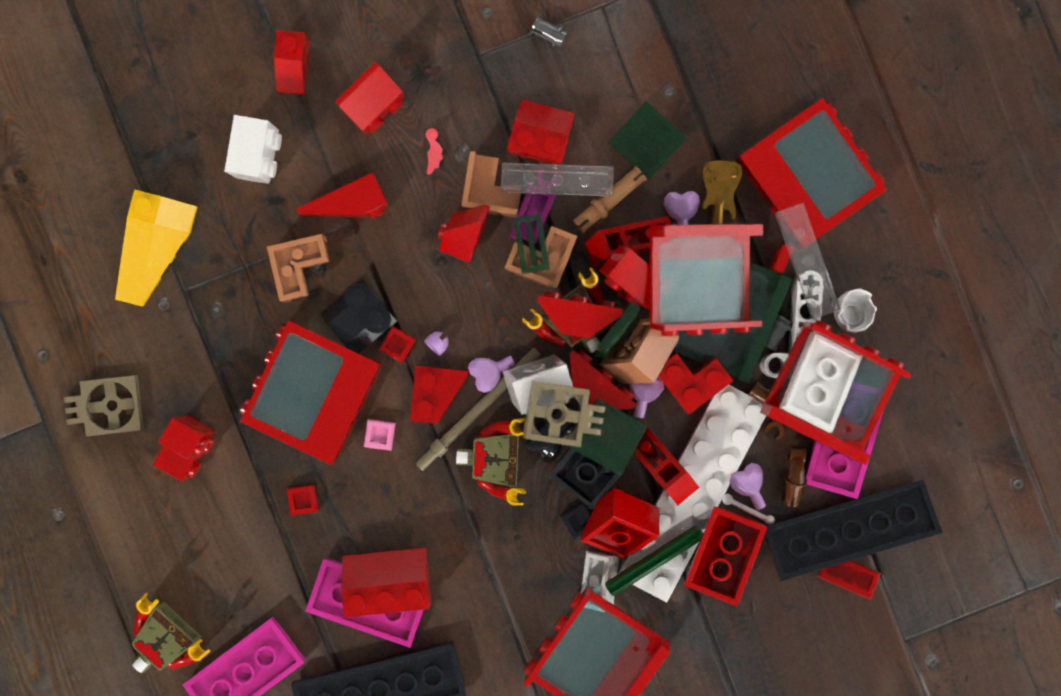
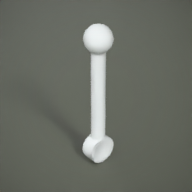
[722,494,775,526]

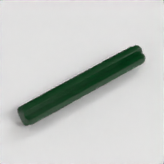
[605,525,703,596]

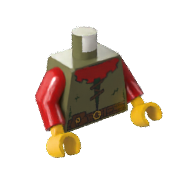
[522,268,604,354]
[456,418,526,505]
[132,593,210,673]

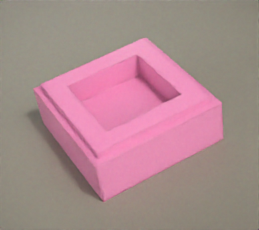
[364,419,396,451]

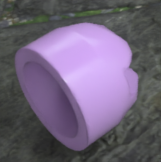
[424,331,449,356]

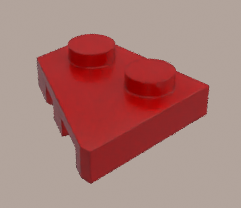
[410,366,469,424]

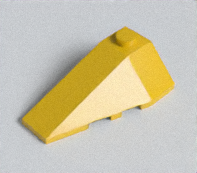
[115,189,197,306]

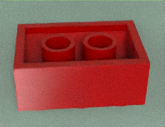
[684,506,768,606]
[341,547,432,618]

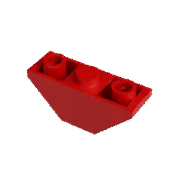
[537,291,623,339]
[569,349,637,412]

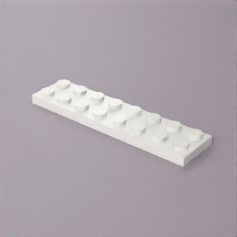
[617,385,766,603]

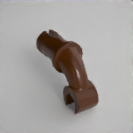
[748,381,784,440]
[782,445,807,507]

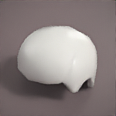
[833,288,877,333]

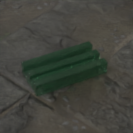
[513,213,550,274]

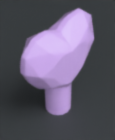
[664,191,700,225]
[468,356,515,393]
[629,376,664,418]
[729,463,766,510]

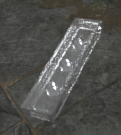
[501,163,614,196]
[775,203,841,319]

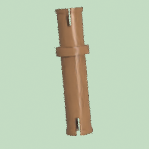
[572,166,647,234]

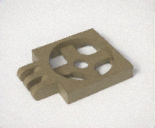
[63,375,144,436]
[523,381,606,447]

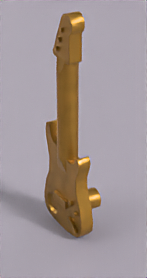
[701,161,742,284]

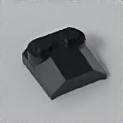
[320,279,398,354]
[526,404,577,458]
[548,433,627,510]

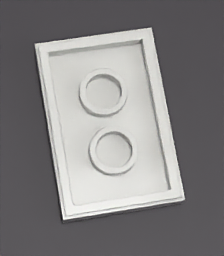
[779,331,863,433]

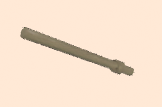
[415,347,541,471]

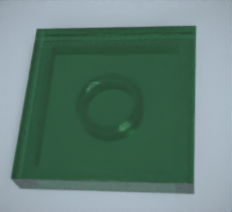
[608,101,687,180]
[595,302,640,361]
[571,399,648,476]

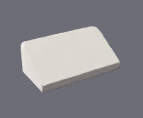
[581,551,619,611]

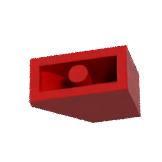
[274,30,310,95]
[437,205,490,263]

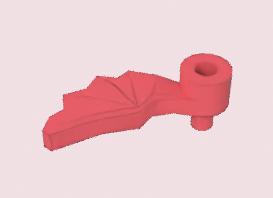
[426,128,443,175]

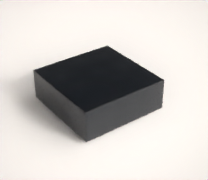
[560,502,591,540]

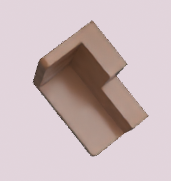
[461,151,522,218]
[505,226,577,290]
[267,234,330,303]
[599,318,679,384]

